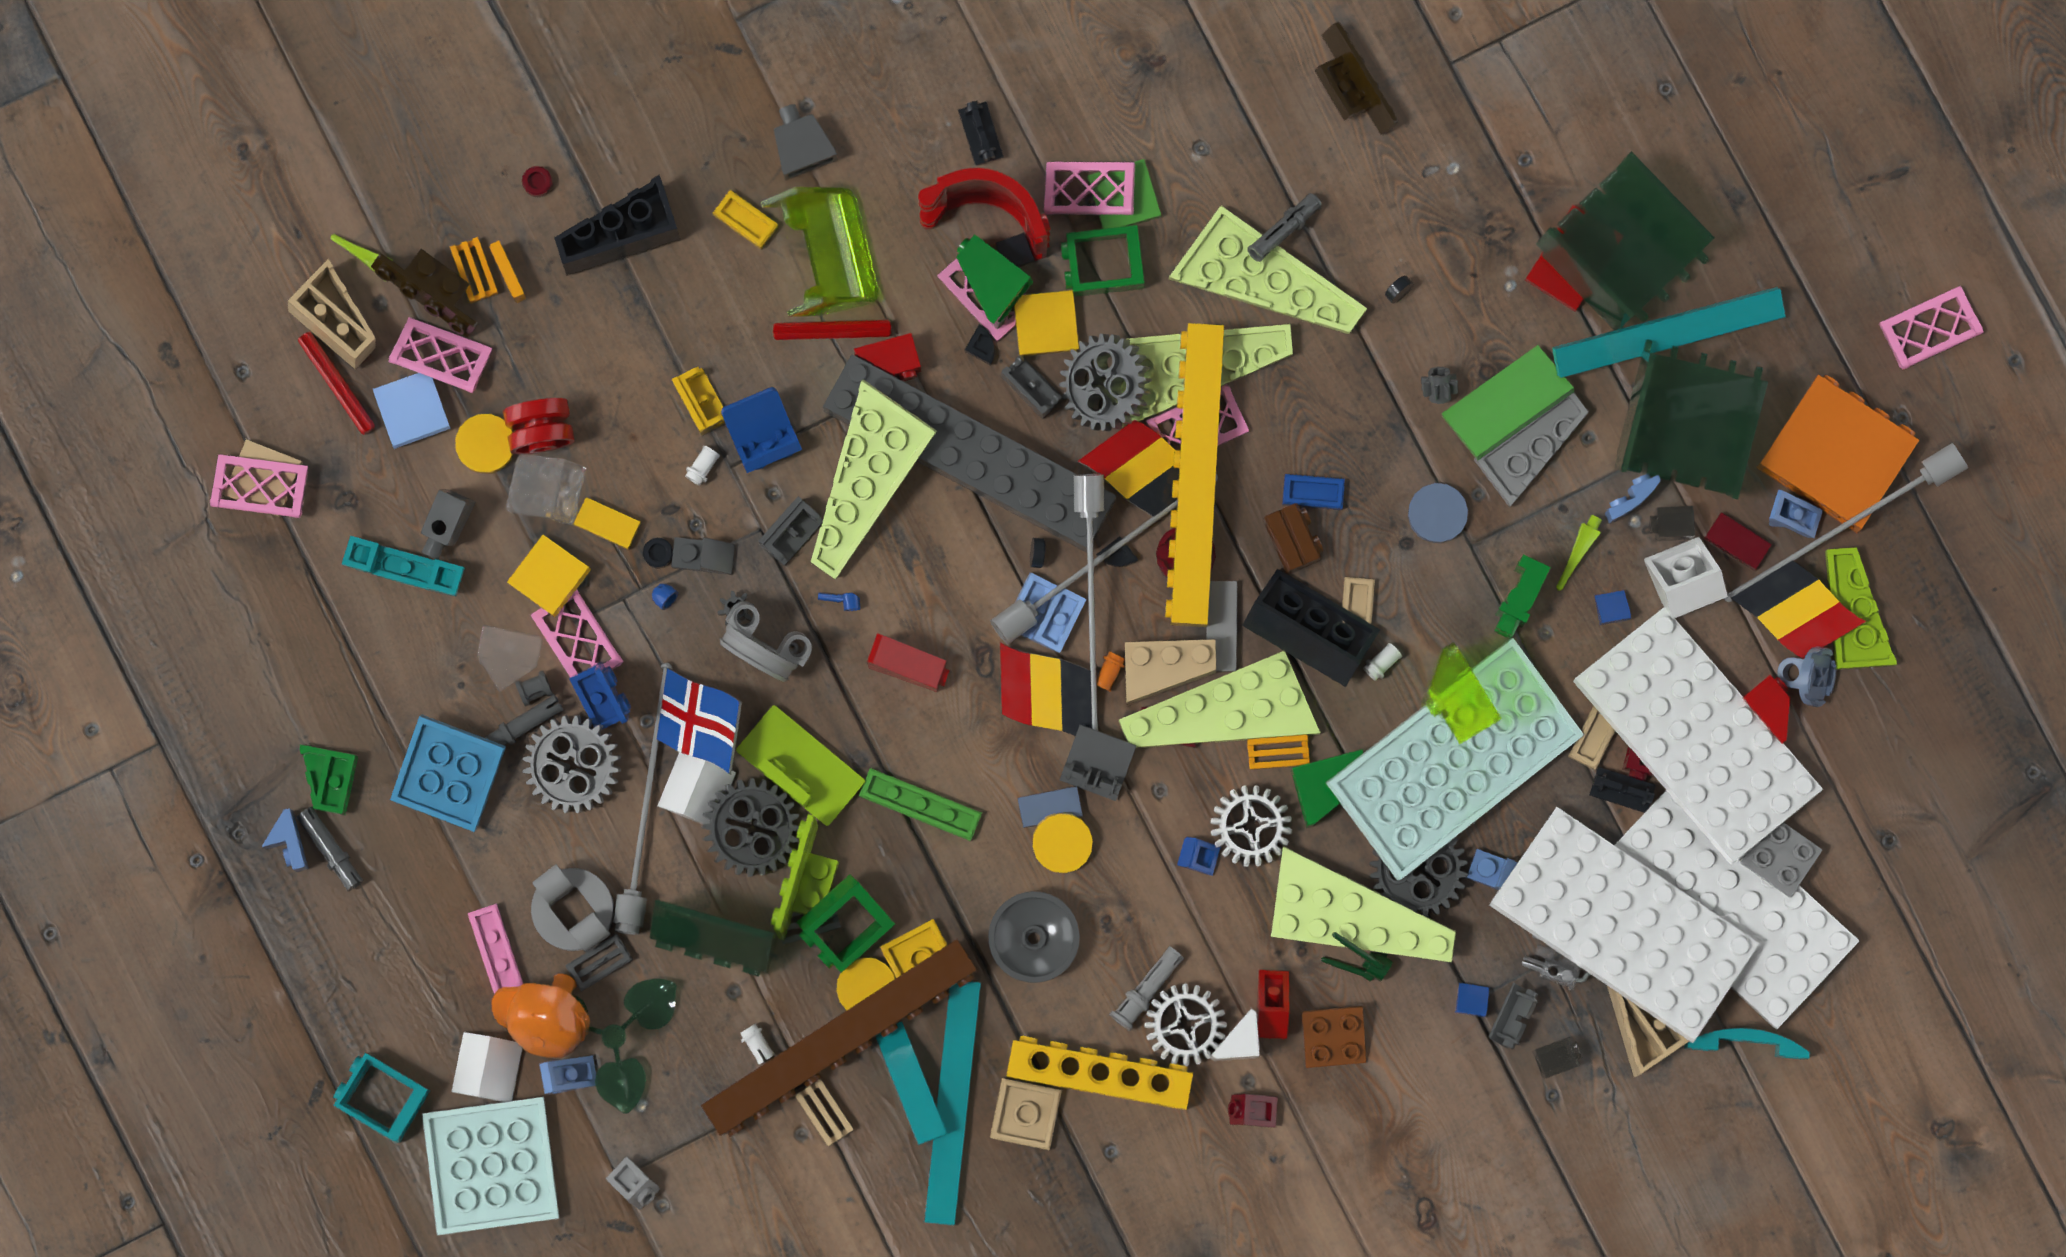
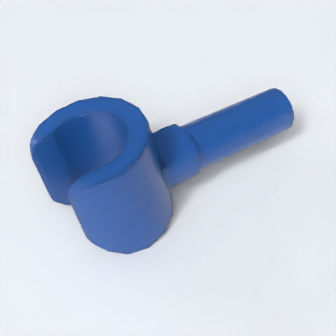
[818,593,861,611]

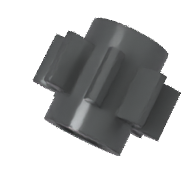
[1421,367,1458,404]
[717,591,755,626]

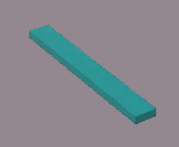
[1552,287,1786,378]
[924,982,981,1226]

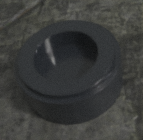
[1385,275,1414,304]
[1030,537,1046,568]
[643,538,673,569]

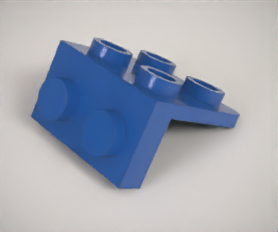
[721,387,802,473]
[569,661,632,729]

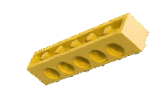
[1007,1036,1193,1110]

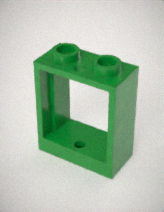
[1061,225,1145,297]
[796,874,895,973]

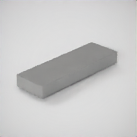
[1206,581,1237,672]

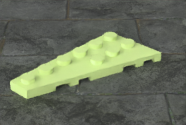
[1169,206,1367,334]
[1117,324,1293,430]
[811,379,937,579]
[1118,651,1320,748]
[1271,846,1456,962]

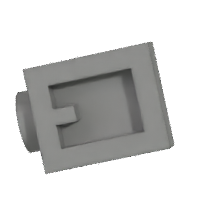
[606,1156,660,1210]

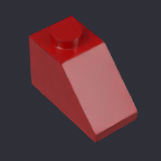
[854,333,922,382]
[1742,674,1790,744]
[1257,970,1289,1039]

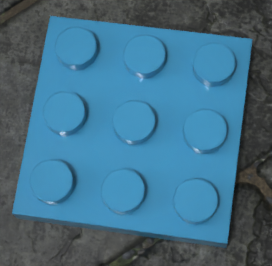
[390,715,506,832]

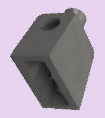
[774,104,838,181]
[421,489,476,560]

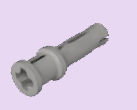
[1109,946,1184,1031]

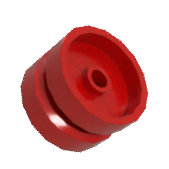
[503,398,575,454]

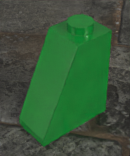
[956,234,1033,329]
[1291,749,1363,829]

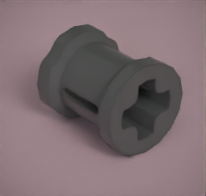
[515,670,553,706]

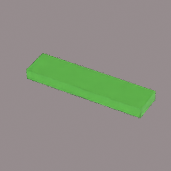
[859,768,982,842]

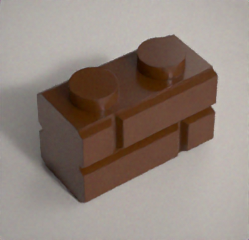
[1263,503,1324,575]

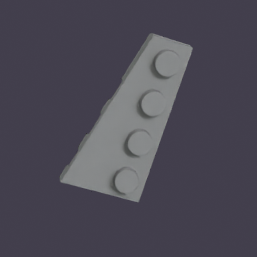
[1474,392,1588,507]

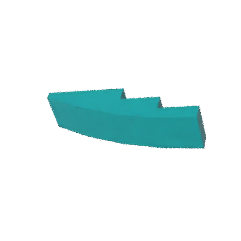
[875,1022,947,1145]

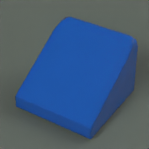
[1594,590,1631,625]
[1177,837,1221,876]
[1455,983,1489,1018]

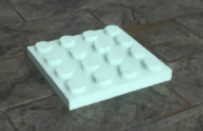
[422,1097,560,1235]

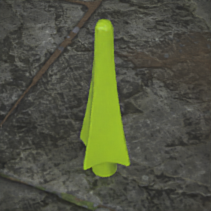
[330,234,393,282]
[1556,515,1602,591]

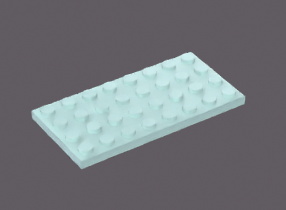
[1326,638,1584,880]

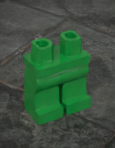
[1494,554,1551,639]

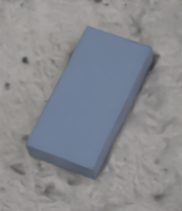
[1018,786,1083,828]

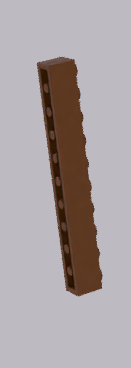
[701,939,977,1137]

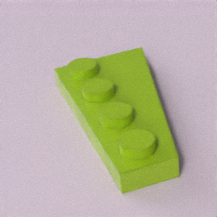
[1825,547,1897,670]

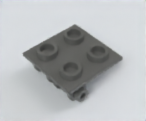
[1060,724,1137,801]

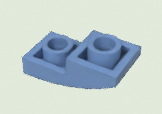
[1605,474,1661,524]

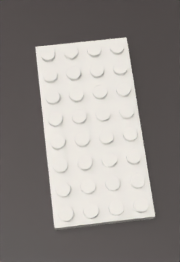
[1573,607,1823,865]
[1614,790,1859,1030]
[1490,807,1760,1043]

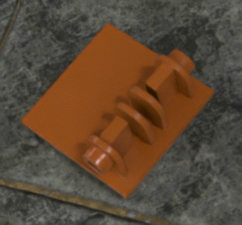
[1301,1006,1366,1068]

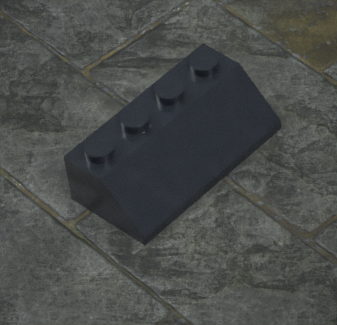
[1242,569,1380,687]

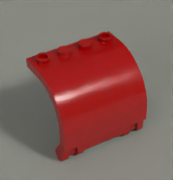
[918,168,1051,261]

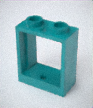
[333,1053,431,1143]

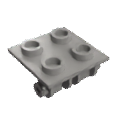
[1740,823,1822,898]

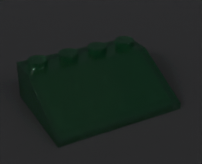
[650,899,778,977]

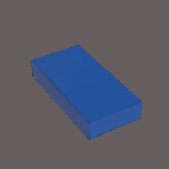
[1282,474,1345,510]

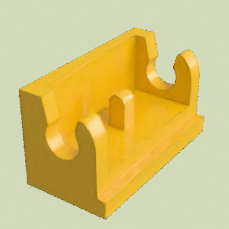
[672,366,725,436]

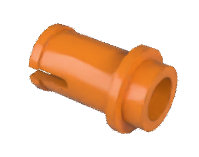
[1096,651,1125,692]

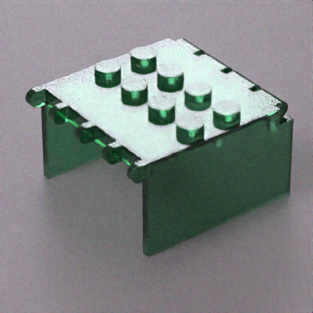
[1536,151,1715,330]
[1614,339,1768,500]

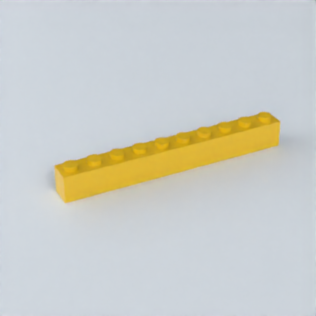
[1165,323,1224,627]

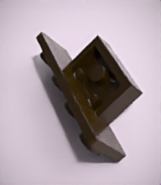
[1314,22,1398,135]
[371,249,478,337]

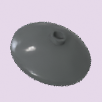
[988,891,1080,983]

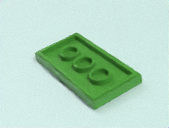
[1441,345,1574,460]

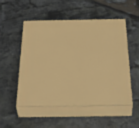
[223,439,303,517]
[990,1078,1062,1150]

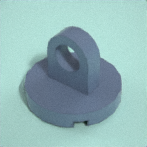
[1777,646,1837,707]

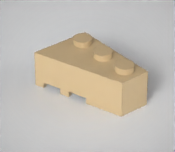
[288,259,376,369]
[1125,639,1216,706]
[1607,985,1689,1077]

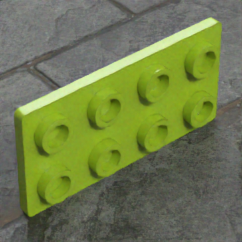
[736,705,865,826]
[771,814,839,941]

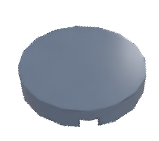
[1408,483,1468,544]

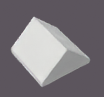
[658,752,736,825]
[1210,1009,1259,1061]
[452,1032,523,1102]

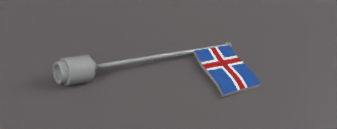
[613,663,742,935]

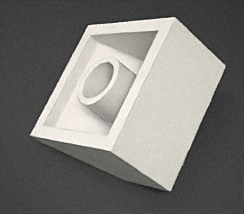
[1644,537,1728,619]

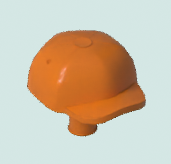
[492,973,590,1058]

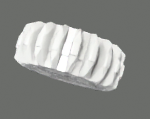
[1210,785,1292,867]
[1145,984,1227,1066]

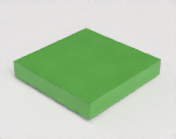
[1087,159,1161,229]

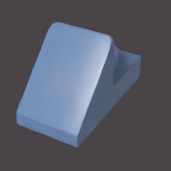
[1769,490,1823,538]
[262,808,309,872]
[1466,849,1517,890]
[540,1055,598,1094]

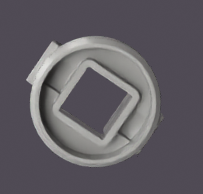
[720,601,812,682]
[531,864,614,953]

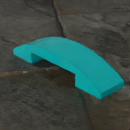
[342,536,465,597]
[1684,1028,1810,1060]

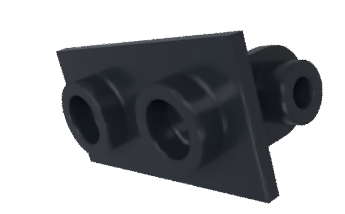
[958,101,1004,166]
[1589,767,1656,813]

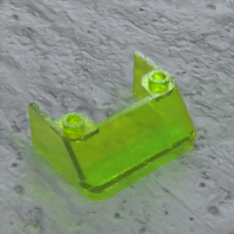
[761,187,879,317]
[1420,642,1502,745]

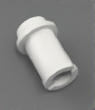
[685,446,720,486]
[1363,643,1402,681]
[740,1024,775,1064]

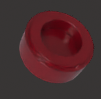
[522,166,552,197]

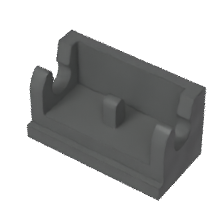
[1001,355,1064,420]
[758,496,823,567]

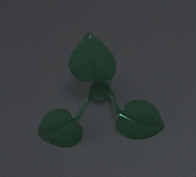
[571,979,677,1114]

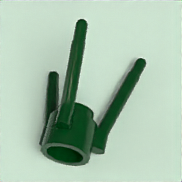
[1321,932,1393,982]

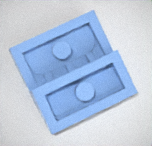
[373,373,451,449]
[1015,572,1087,653]

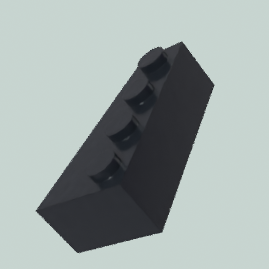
[554,174,680,276]

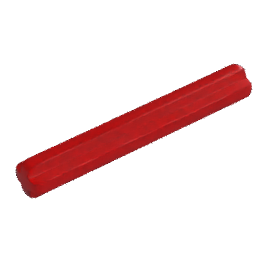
[773,320,891,340]
[298,332,375,435]

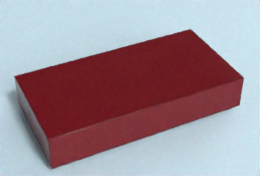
[1704,512,1772,571]

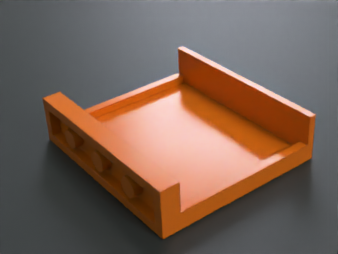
[1756,374,1919,533]

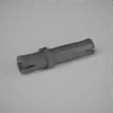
[1247,193,1322,262]
[484,694,564,746]
[296,807,364,891]

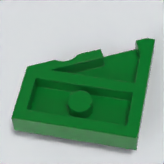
[300,745,358,816]

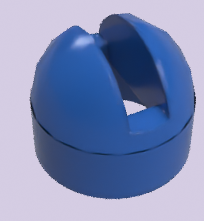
[652,584,678,610]

